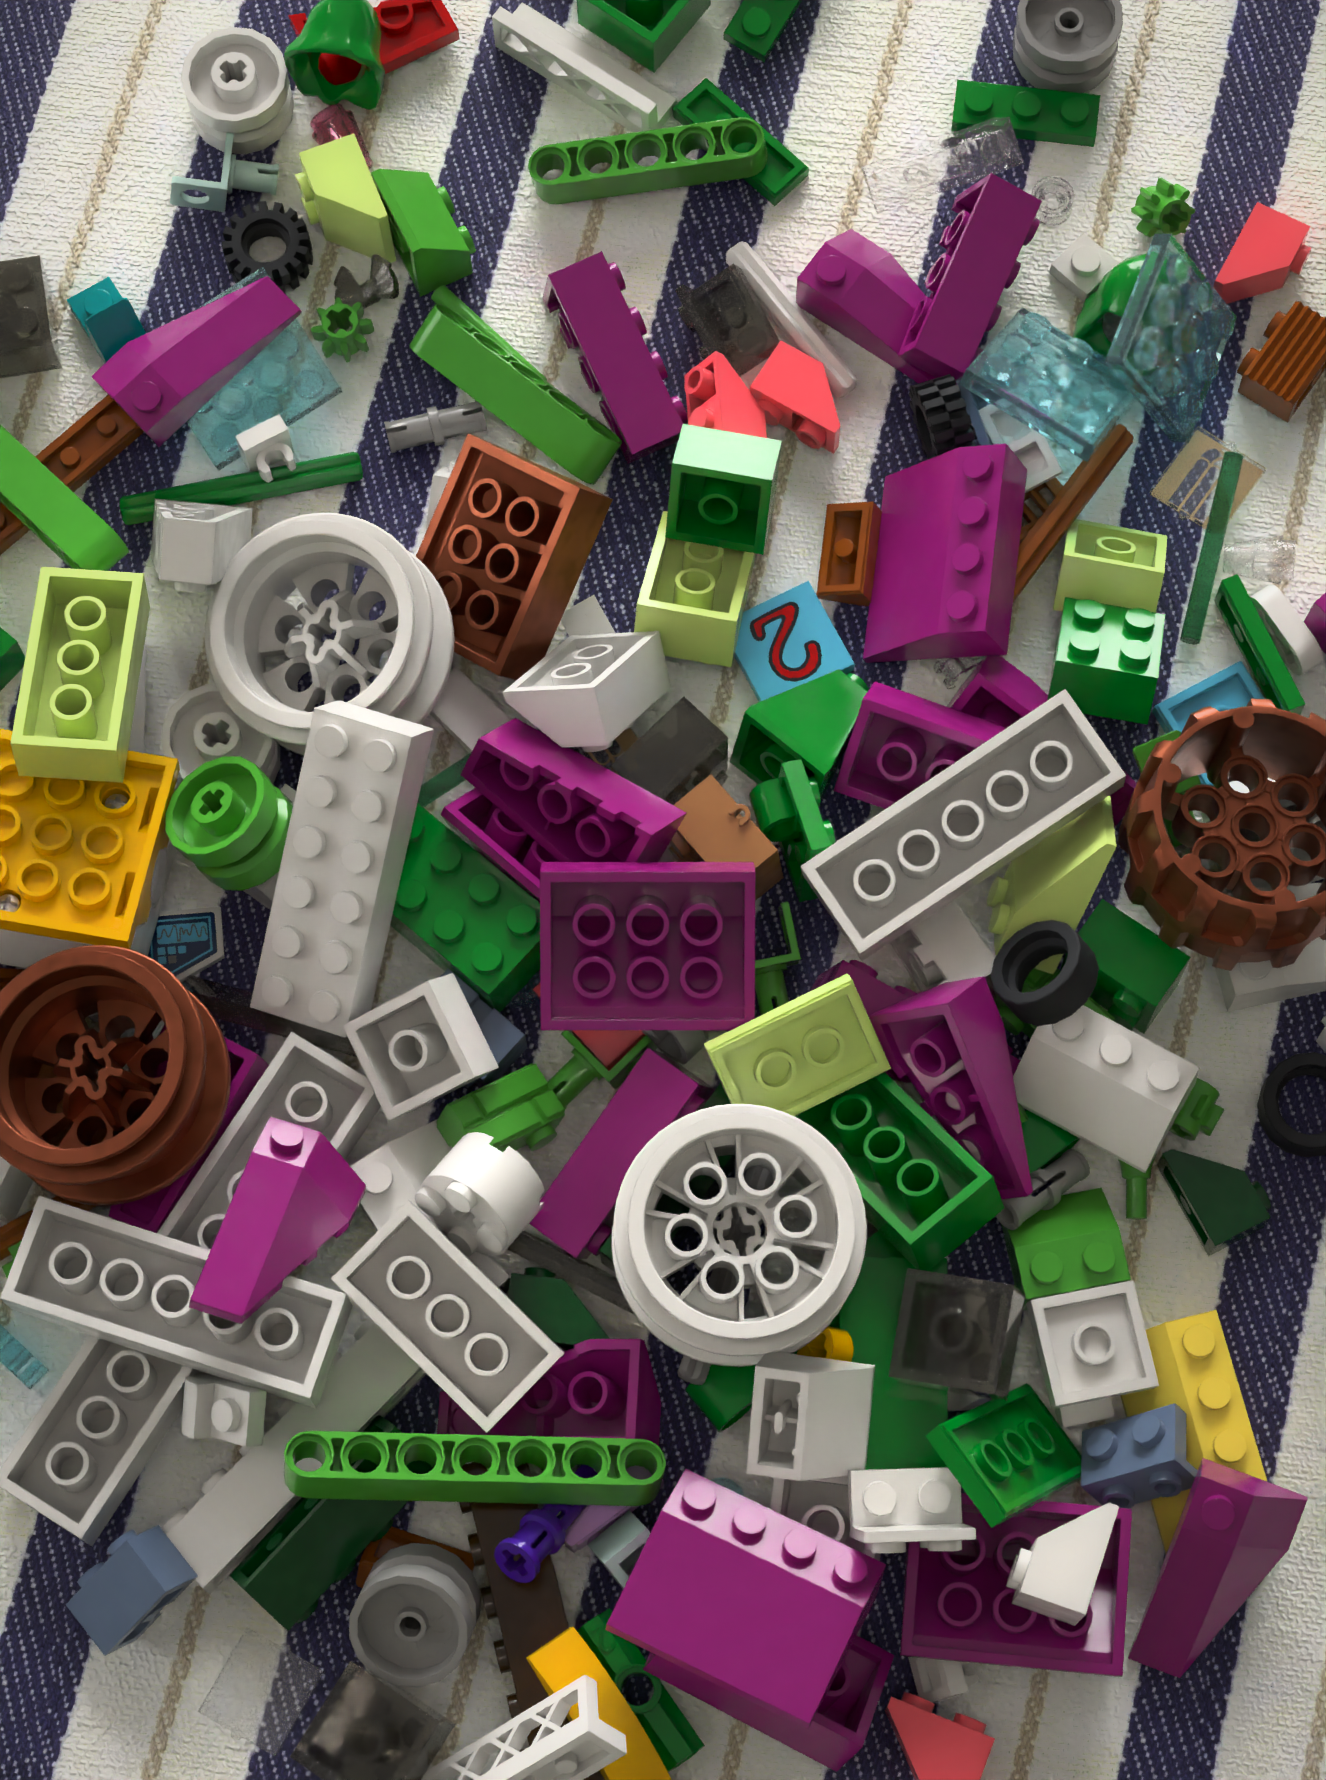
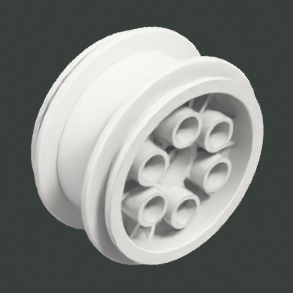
[205,513,454,756]
[611,1104,867,1367]

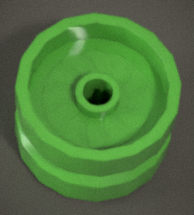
[165,756,293,891]

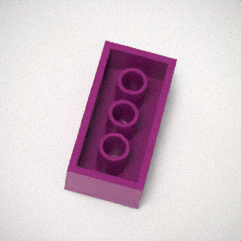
[834,681,1006,809]

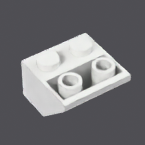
[746,1352,875,1481]

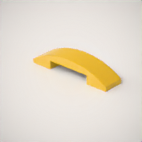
[526,1627,672,1780]

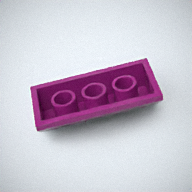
[440,788,559,903]
[643,1636,894,1772]

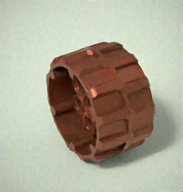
[1117,698,1326,971]

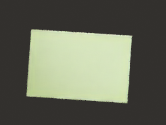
[704,974,891,1116]

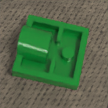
[749,759,836,902]

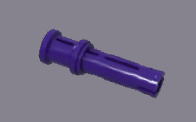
[494,1464,597,1583]

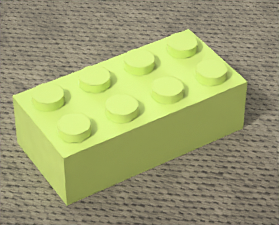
[10,567,150,783]

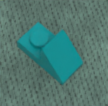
[67,277,146,364]

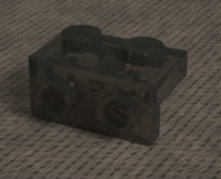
[675,263,780,377]

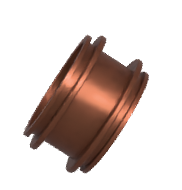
[0,945,231,1206]

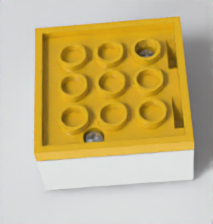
[0,729,182,968]

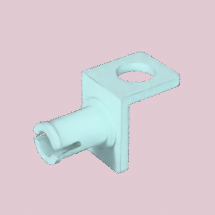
[170,132,279,212]

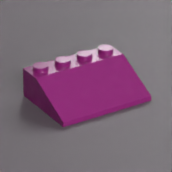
[863,443,1027,663]
[540,862,756,1030]
[605,1469,886,1729]
[900,1493,1132,1677]

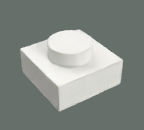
[1049,232,1120,302]

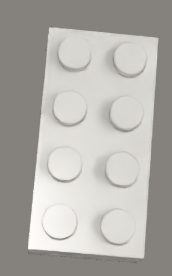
[331,1200,565,1433]

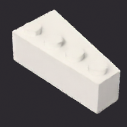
[151,499,253,593]
[836,836,995,996]

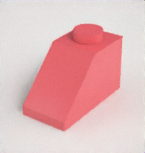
[1209,202,1312,307]

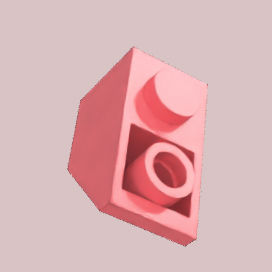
[750,340,840,454]
[684,351,767,438]
[885,1692,995,1780]

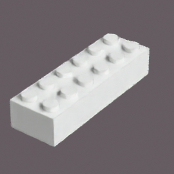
[800,689,1126,961]
[250,700,434,1038]
[0,1196,353,1409]

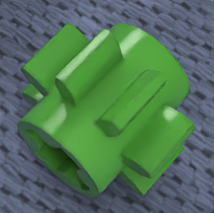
[1131,178,1195,243]
[311,297,374,363]
[1169,1078,1224,1141]

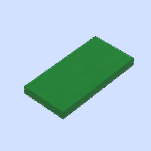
[839,1256,948,1470]
[925,1383,1081,1528]

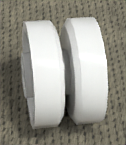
[181,27,294,154]
[161,684,280,785]

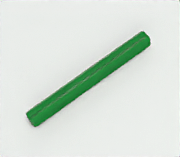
[119,452,363,525]

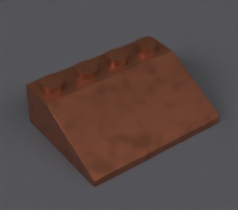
[416,433,613,680]

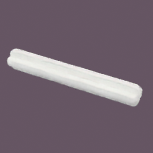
[726,241,857,398]

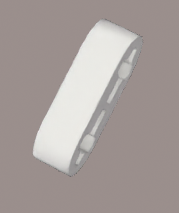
[1250,584,1323,676]

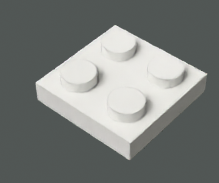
[1026,1280,1159,1409]

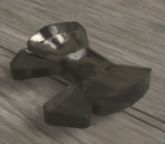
[334,254,399,309]

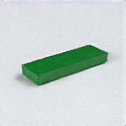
[672,78,809,206]
[1214,573,1305,715]

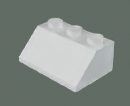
[503,631,671,752]
[1013,1005,1200,1173]

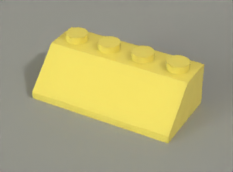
[1120,1310,1267,1555]

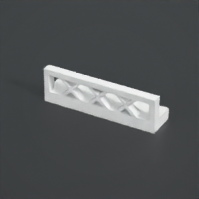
[492,2,677,132]
[425,1675,627,1780]

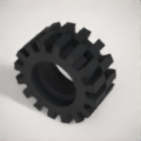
[222,201,313,294]
[909,374,976,460]

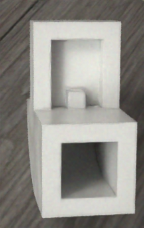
[181,1372,267,1447]

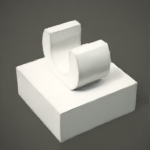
[235,414,296,483]
[908,1657,979,1703]

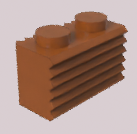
[1237,301,1326,423]

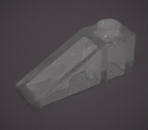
[861,116,1024,213]

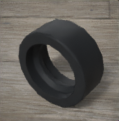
[991,920,1099,1026]
[1257,1052,1326,1157]

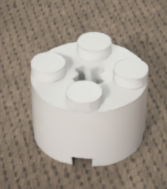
[415,1132,544,1257]

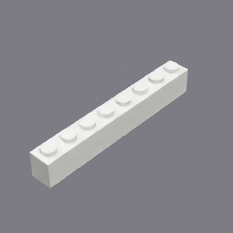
[162,1252,510,1594]

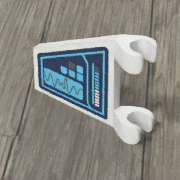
[89,907,225,1021]

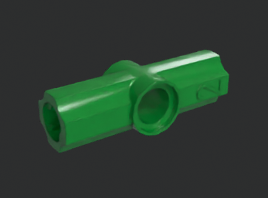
[577,1608,705,1773]

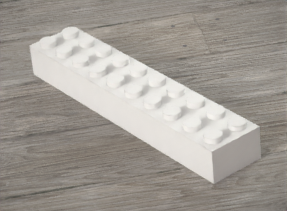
[0,1031,381,1546]

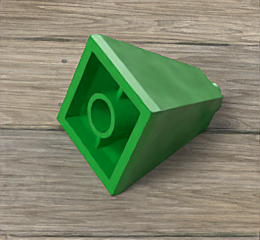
[729,669,869,802]

